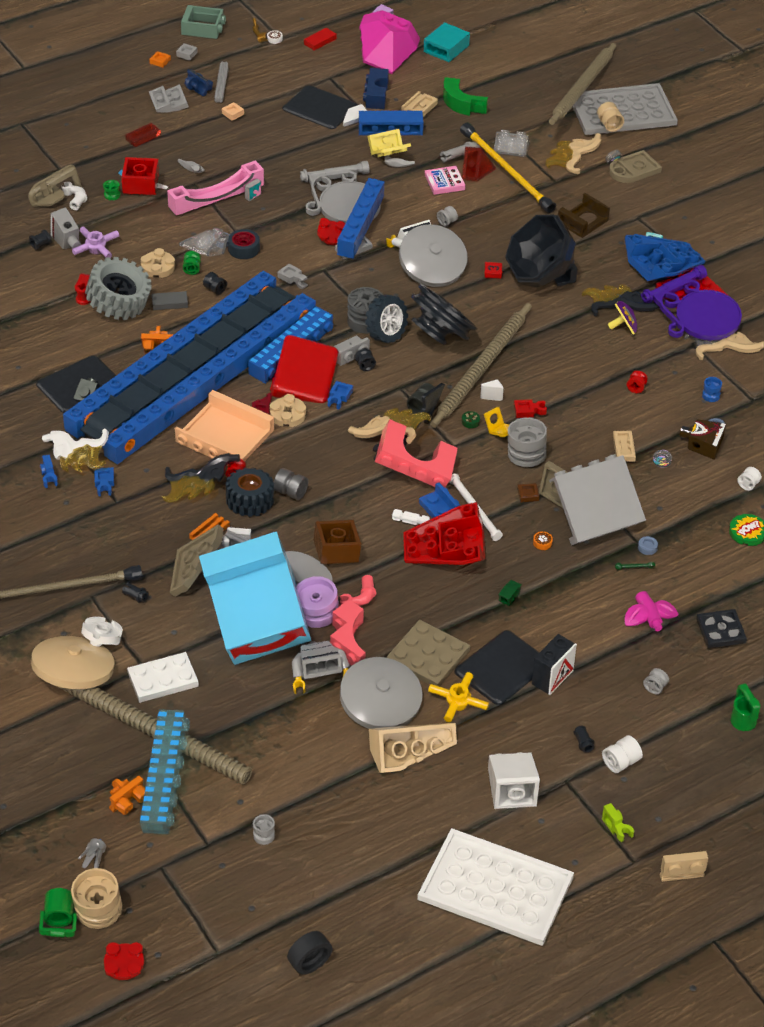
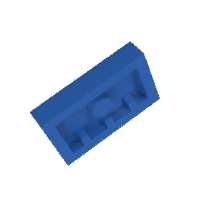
[419,482,460,518]

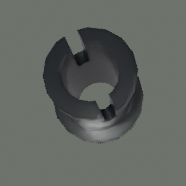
[122,582,149,603]
[573,725,595,753]

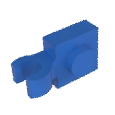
[40,454,58,488]

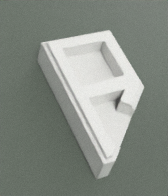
[343,104,367,127]

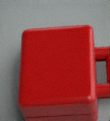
[270,335,339,403]

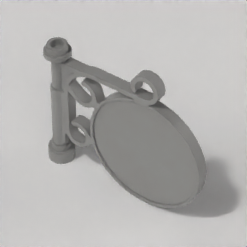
[300,161,381,224]

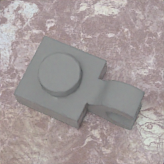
[277,264,308,289]

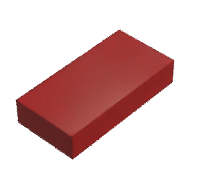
[304,28,337,51]

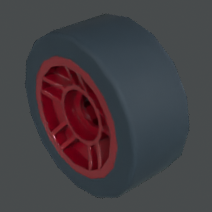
[228,229,260,259]

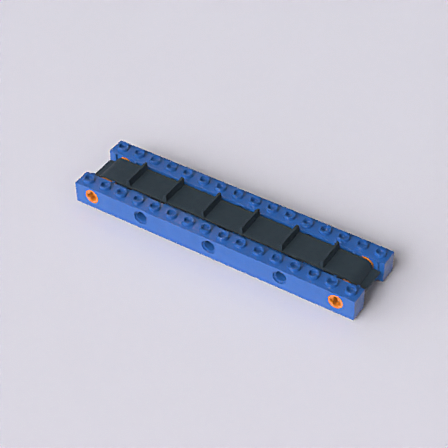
[63,271,316,464]

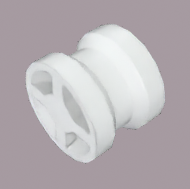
[738,467,762,491]

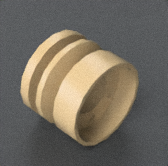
[71,868,123,929]

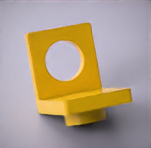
[484,407,510,437]

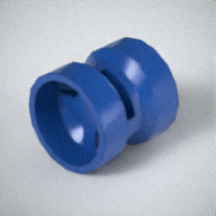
[702,377,722,402]

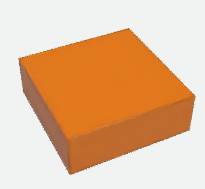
[149,51,171,68]

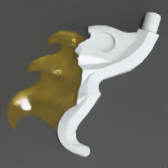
[42,429,109,472]

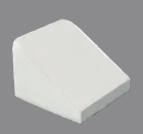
[480,379,503,401]

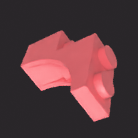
[330,599,366,665]

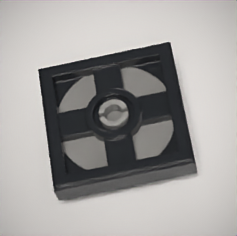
[696,609,747,648]

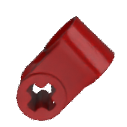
[75,273,91,305]

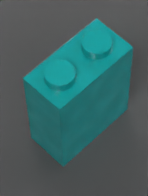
[424,22,470,62]

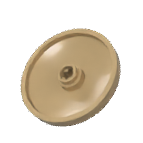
[31,636,114,689]

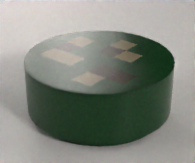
[462,411,480,428]

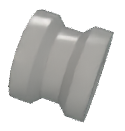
[437,206,458,226]
[643,668,669,694]

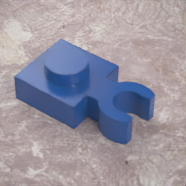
[328,381,353,409]
[95,467,114,496]

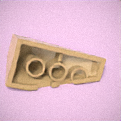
[369,723,457,773]

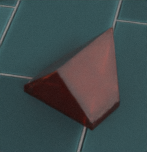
[462,146,496,181]

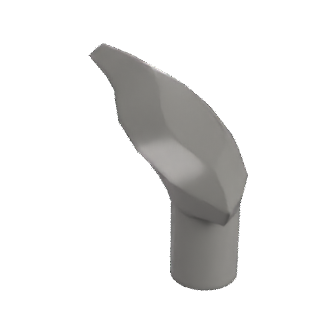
[384,155,415,167]
[178,159,205,173]

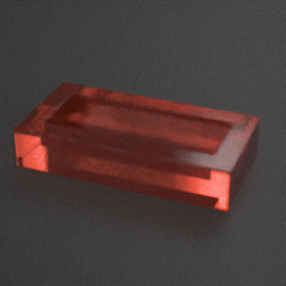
[125,123,161,147]

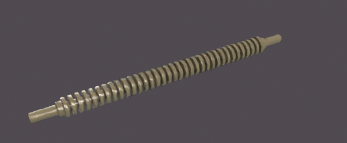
[549,43,616,125]
[430,303,532,428]

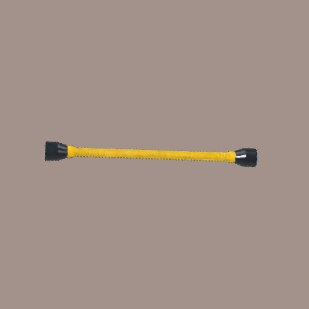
[460,122,556,214]

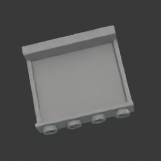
[549,454,646,546]

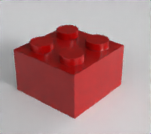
[121,157,159,195]

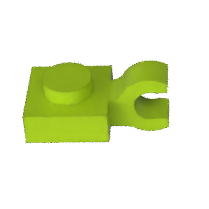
[602,803,634,842]

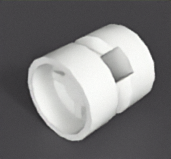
[602,736,643,773]

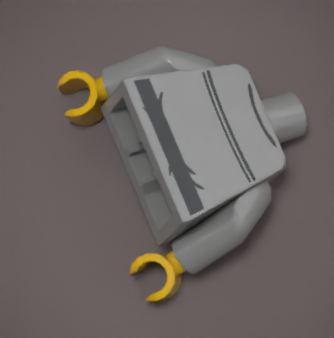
[292,641,350,694]

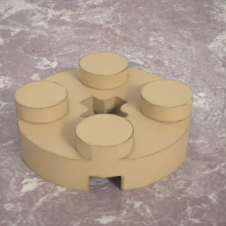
[141,248,175,278]
[270,394,306,427]

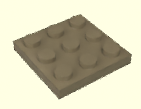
[386,619,470,686]

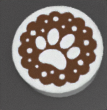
[267,31,283,44]

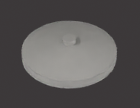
[399,224,467,287]
[340,657,422,729]

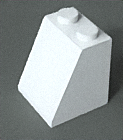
[488,752,540,809]

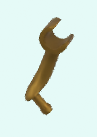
[252,18,268,43]

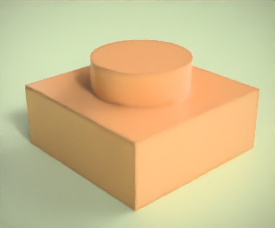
[222,102,244,121]

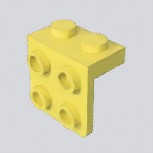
[368,129,411,157]

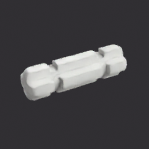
[392,509,430,525]

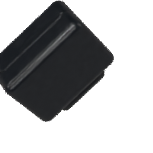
[282,85,358,129]
[36,355,117,413]
[454,630,540,705]

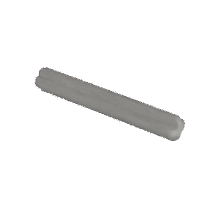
[214,61,228,103]

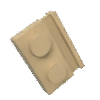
[401,91,438,117]
[660,851,708,882]

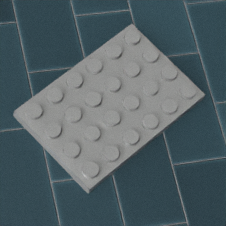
[573,83,678,135]

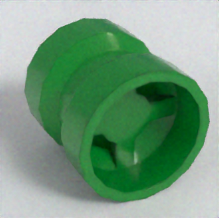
[183,251,201,275]

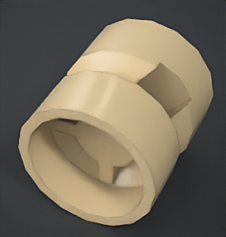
[597,102,624,132]

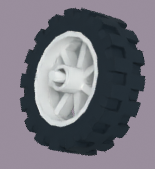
[365,294,408,343]

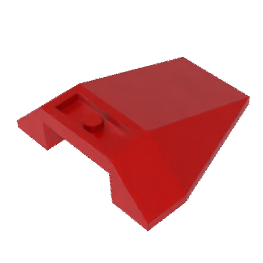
[403,502,485,565]

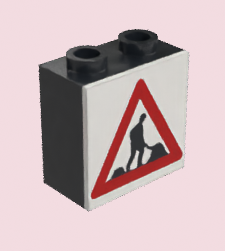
[532,634,577,695]

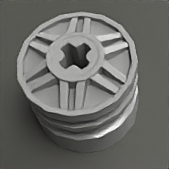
[508,418,547,467]

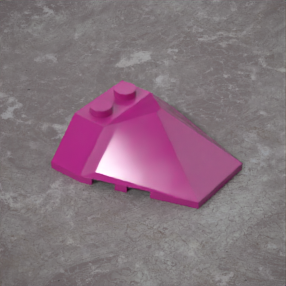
[359,10,420,74]

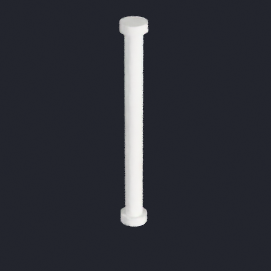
[449,473,503,541]

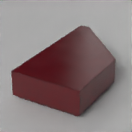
[252,393,272,415]

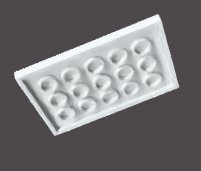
[418,828,574,946]

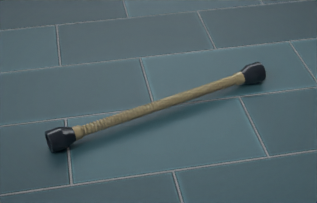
[0,565,143,599]

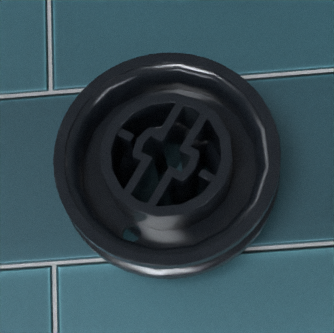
[410,283,477,345]

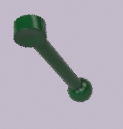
[615,562,656,570]

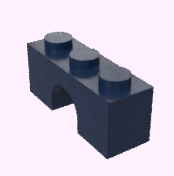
[363,68,389,110]

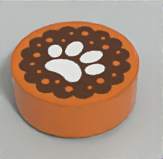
[533,531,553,550]

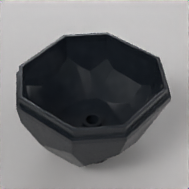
[505,214,576,288]

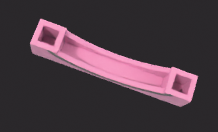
[167,161,264,215]

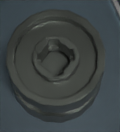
[406,383,440,416]

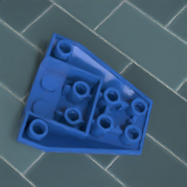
[625,234,705,281]

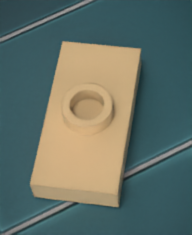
[613,431,636,461]

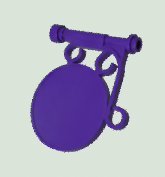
[641,265,742,340]

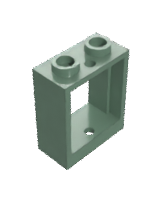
[181,5,226,39]

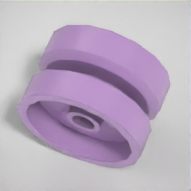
[296,577,339,628]

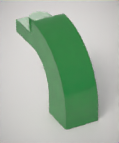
[443,77,488,116]

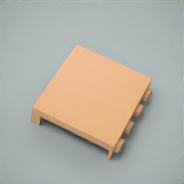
[175,390,274,461]

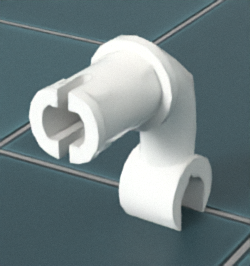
[61,182,87,210]

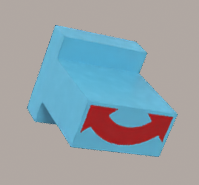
[199,531,312,665]

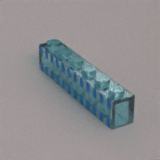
[140,709,190,834]

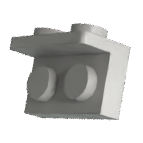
[333,335,370,366]

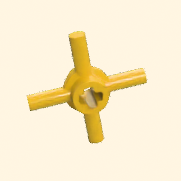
[428,672,489,722]

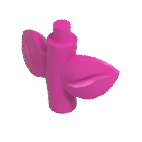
[625,591,679,631]

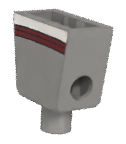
[51,207,81,249]

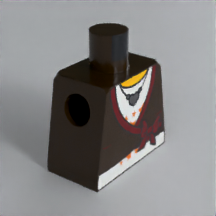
[680,419,726,460]

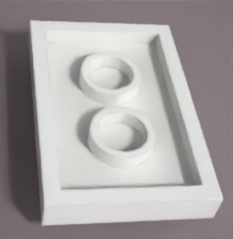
[127,652,199,703]

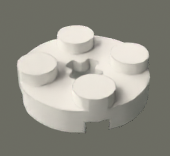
[81,617,123,646]

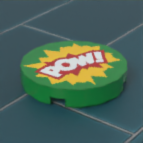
[729,514,764,546]

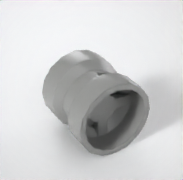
[253,814,275,845]

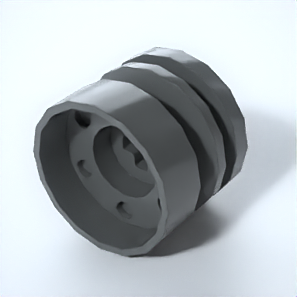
[347,287,383,334]

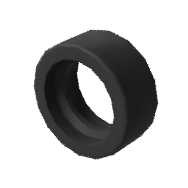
[287,931,333,975]

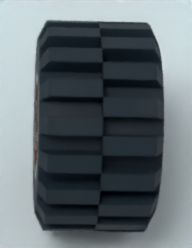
[226,468,274,517]

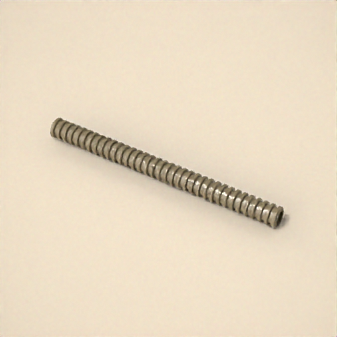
[58,687,252,784]

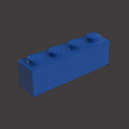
[359,111,423,135]

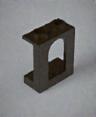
[558,193,610,238]

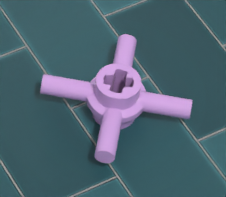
[72,227,119,258]

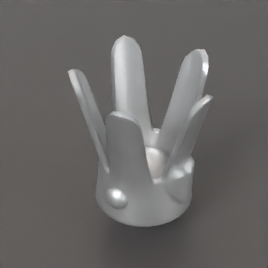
[78,838,106,868]

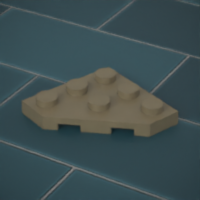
[170,525,224,597]

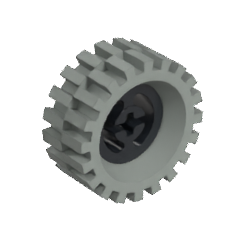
[85,257,151,320]

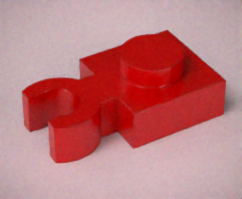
[514,399,547,418]

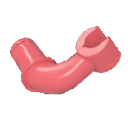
[340,575,376,606]

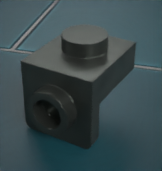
[74,378,101,401]

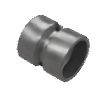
[274,468,308,500]

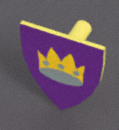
[608,301,637,334]

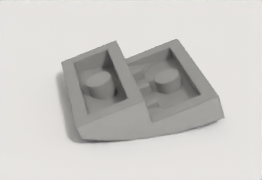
[149,84,189,113]

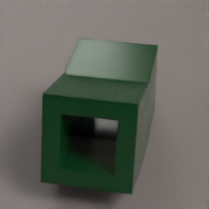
[498,580,522,606]

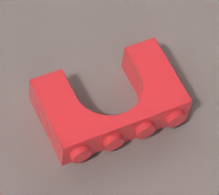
[375,419,458,488]

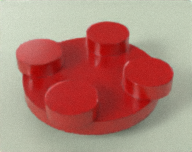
[317,218,345,245]
[104,942,144,980]

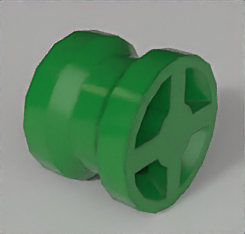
[103,180,120,200]

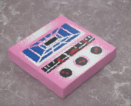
[425,166,465,195]

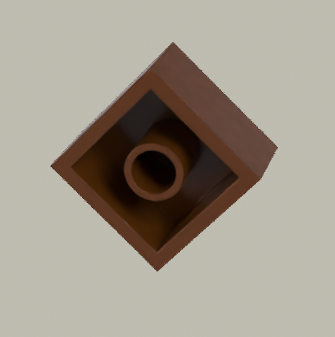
[313,520,361,564]

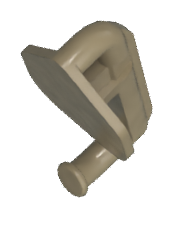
[28,164,82,207]

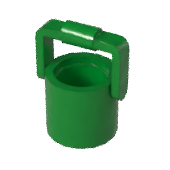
[730,683,761,731]
[39,888,77,937]

